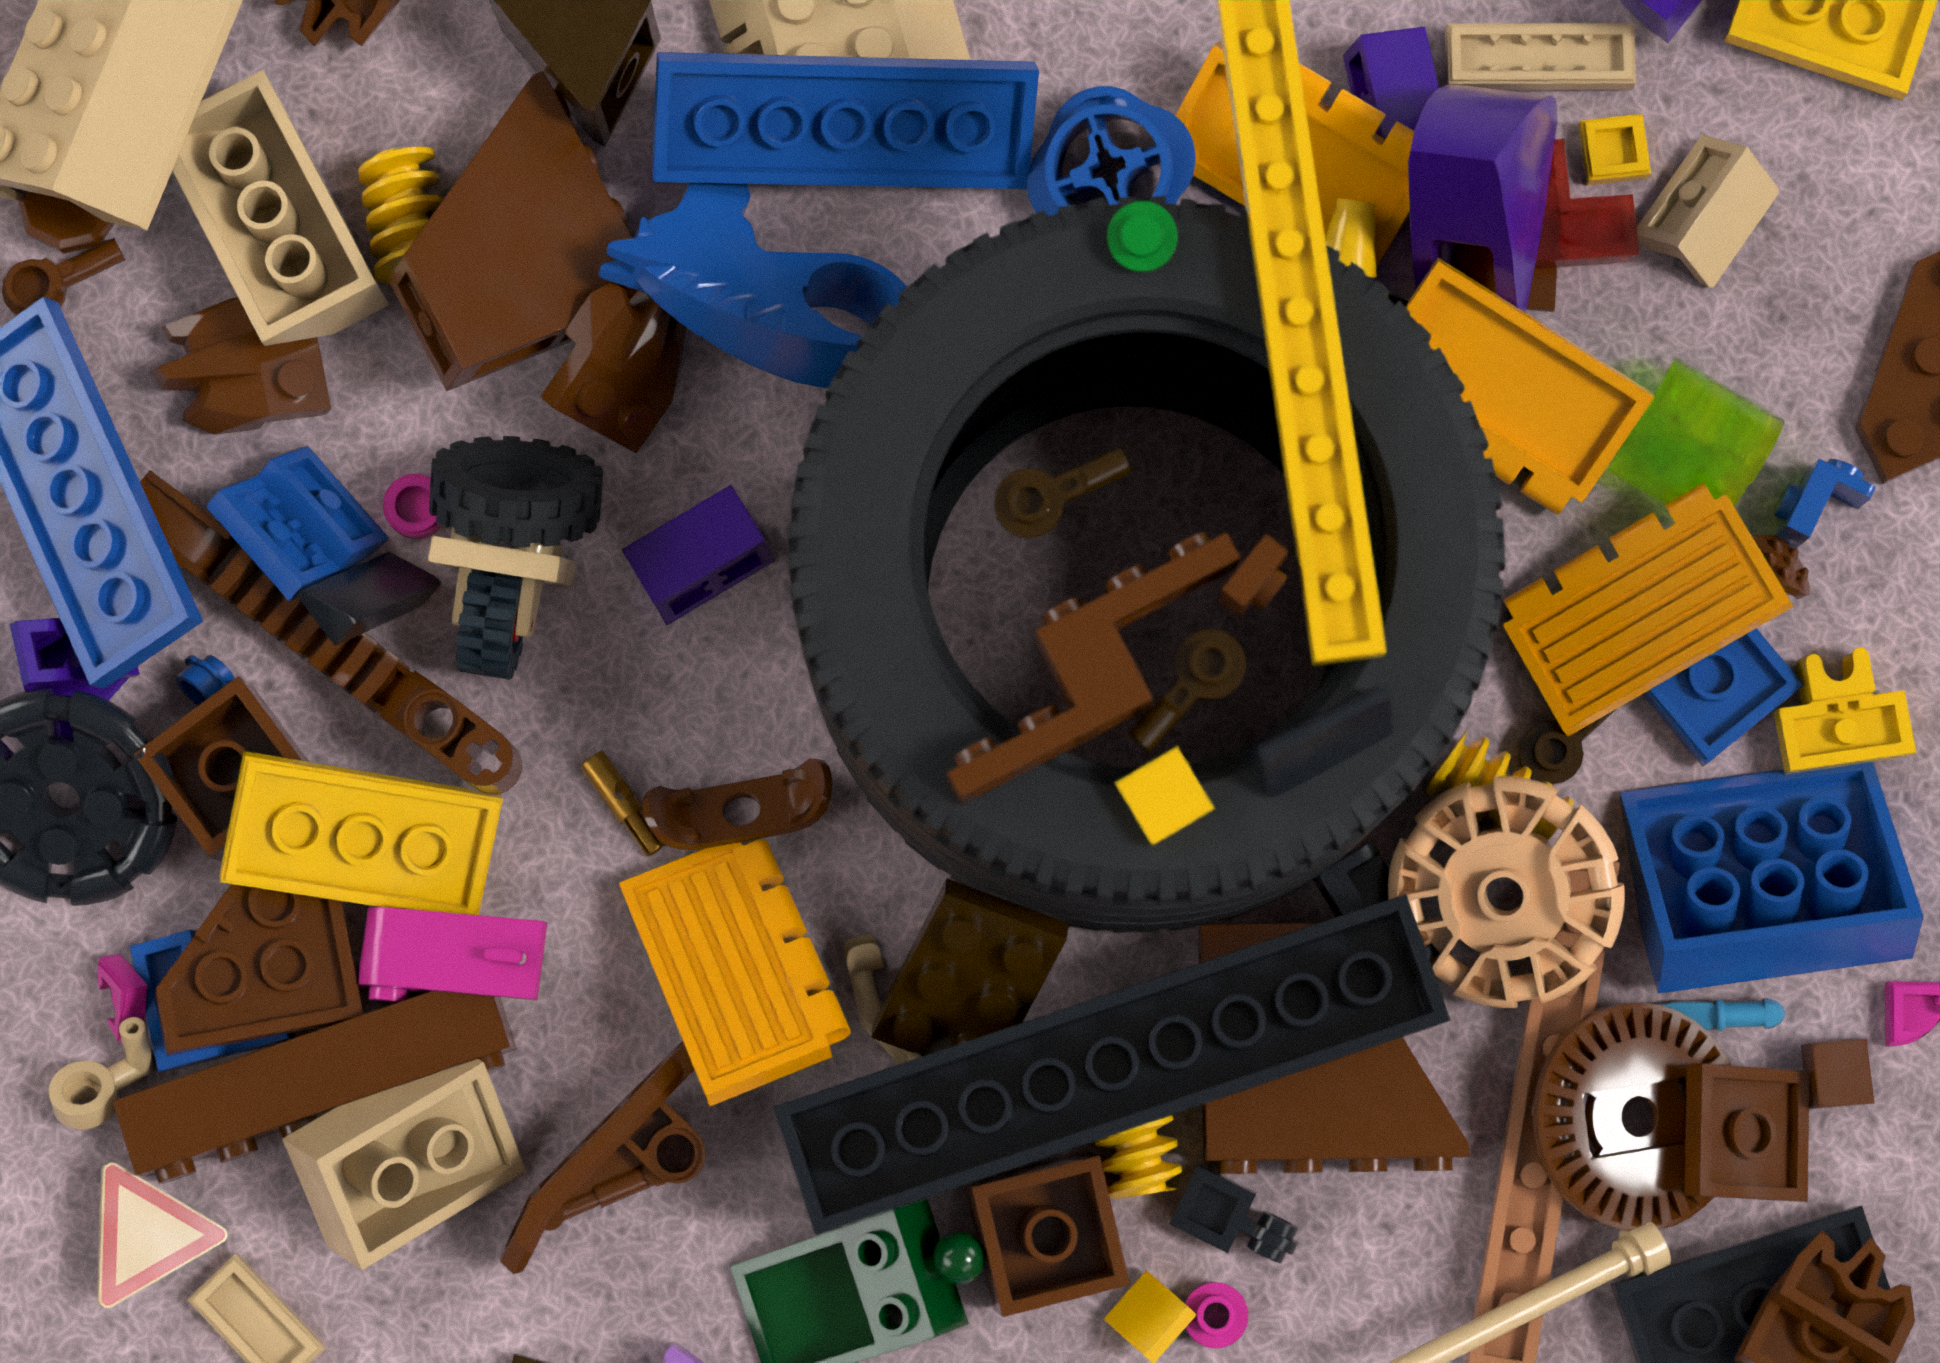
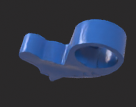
[598,183,907,389]

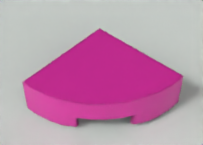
[98,954,148,1044]
[1885,981,1940,1047]

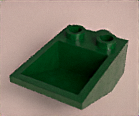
[730,1199,986,1363]

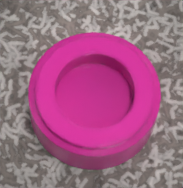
[383,474,442,539]

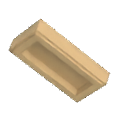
[188,1253,327,1363]

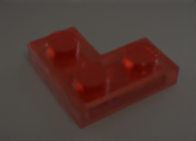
[1534,139,1640,269]

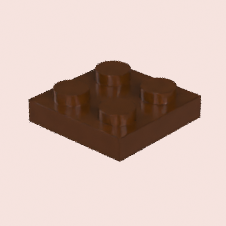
[1684,1063,1810,1202]

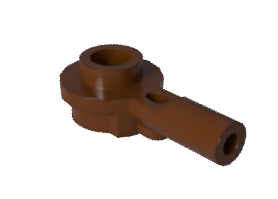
[2,238,125,316]

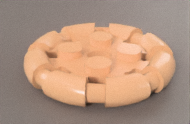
[1388,776,1625,1008]

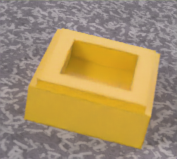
[1578,114,1651,186]
[1116,747,1214,846]
[1104,1270,1197,1363]

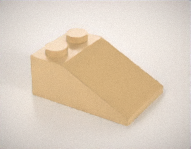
[282,1059,526,1270]

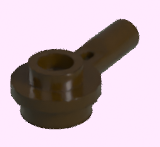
[993,448,1131,540]
[1128,629,1246,752]
[1519,708,1618,785]

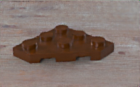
[1855,251,1940,484]
[155,884,363,1056]

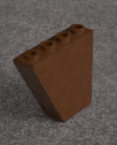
[388,70,638,392]
[1198,923,1469,1174]

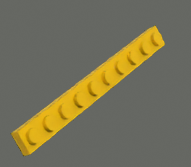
[1216,0,1386,666]

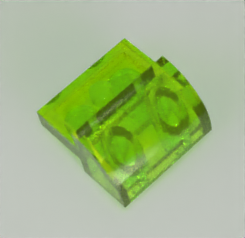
[1607,356,1785,507]

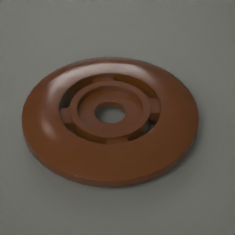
[1532,1002,1732,1231]

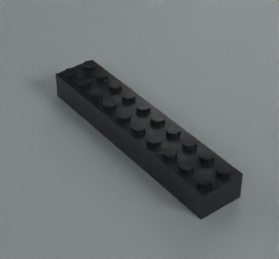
[774,894,1451,1235]

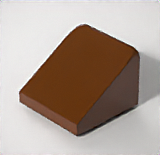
[1801,1039,1875,1109]

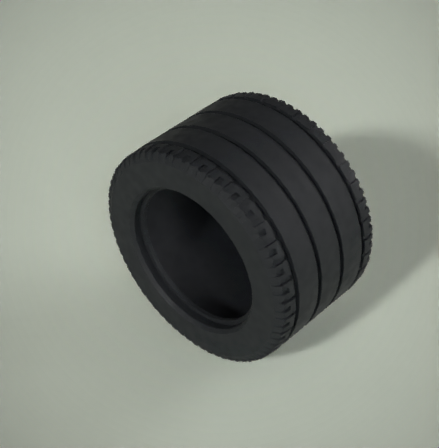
[788,196,1506,933]

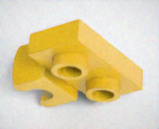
[1773,647,1917,775]

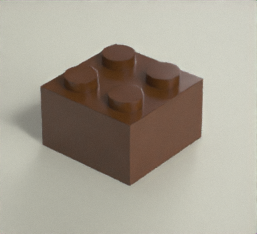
[134,676,309,863]
[964,1152,1131,1317]

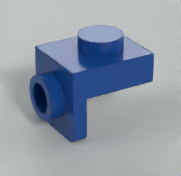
[1773,459,1876,548]

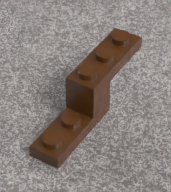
[947,532,1240,805]

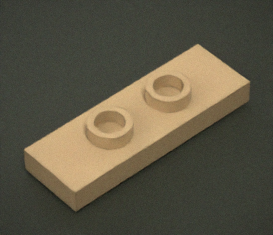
[1445,23,1636,90]

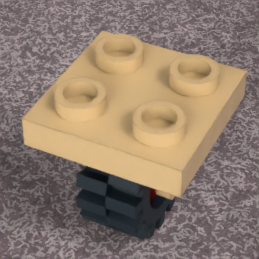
[428,527,577,680]

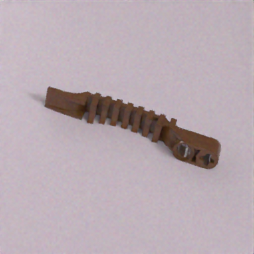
[140,470,522,795]

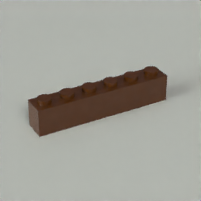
[112,991,517,1184]

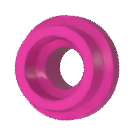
[1185,1282,1248,1348]

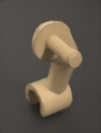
[843,934,922,1064]

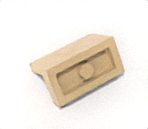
[1633,135,1779,288]

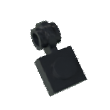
[1169,1164,1299,1264]

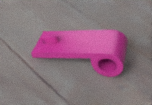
[357,907,548,1004]

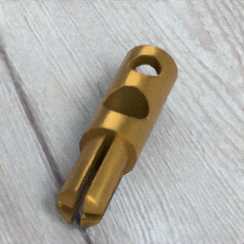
[580,750,664,856]

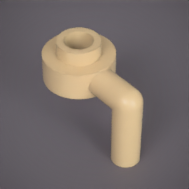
[48,1017,155,1130]

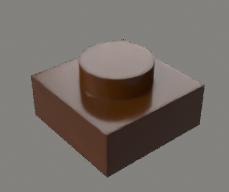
[1217,534,1289,618]

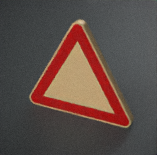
[97,1162,228,1308]

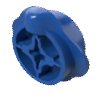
[1027,86,1196,216]

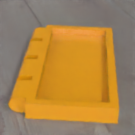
[1175,41,1414,278]
[1405,258,1655,515]
[1502,482,1794,737]
[619,839,851,1107]

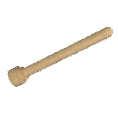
[1390,1222,1671,1363]

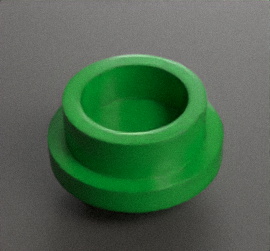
[1107,201,1178,272]

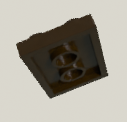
[871,878,1068,1056]

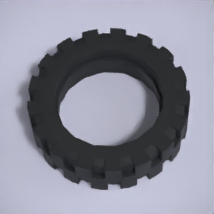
[429,436,603,547]

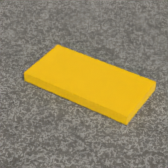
[219,751,503,915]

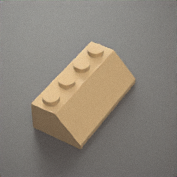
[172,70,389,346]

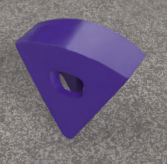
[1408,85,1558,313]

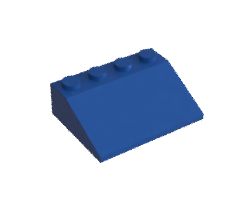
[1619,762,1924,994]

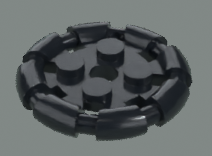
[0,688,177,906]

